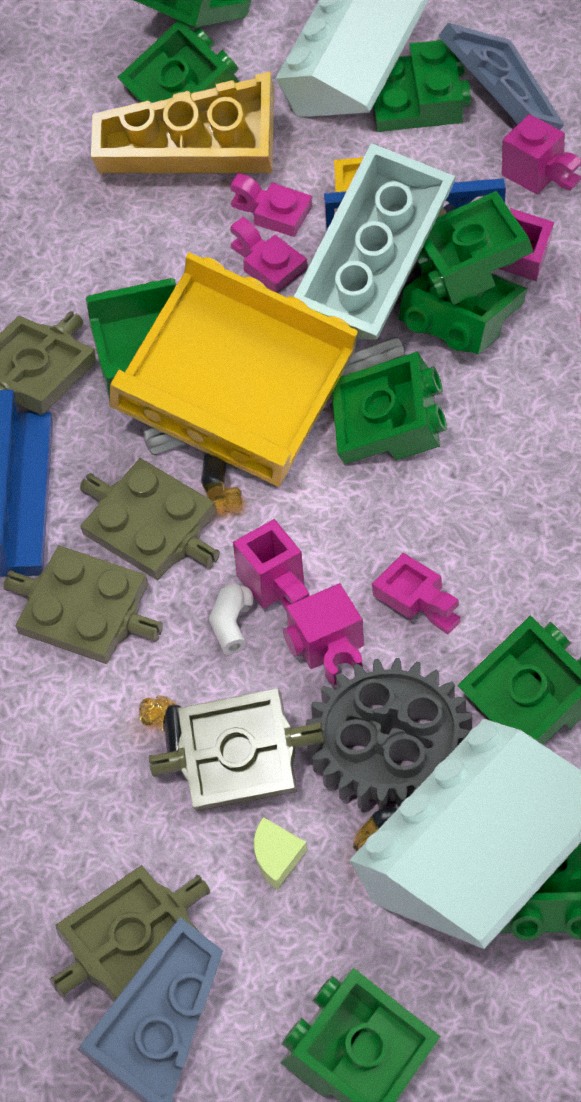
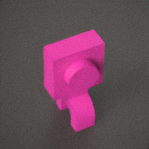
[231,173,312,237]
[230,216,307,293]
[371,553,461,635]

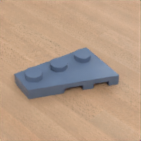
[438,23,564,130]
[77,917,223,1102]

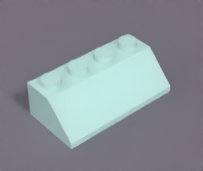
[275,0,429,117]
[294,143,456,339]

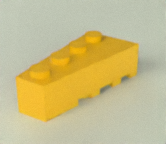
[91,71,274,173]

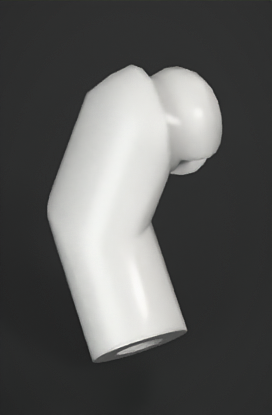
[209,583,254,655]

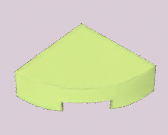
[254,817,307,890]

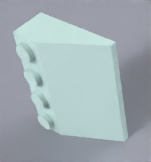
[349,719,581,949]

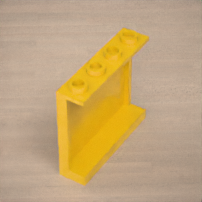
[109,252,358,488]

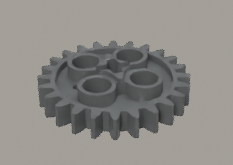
[306,658,472,810]

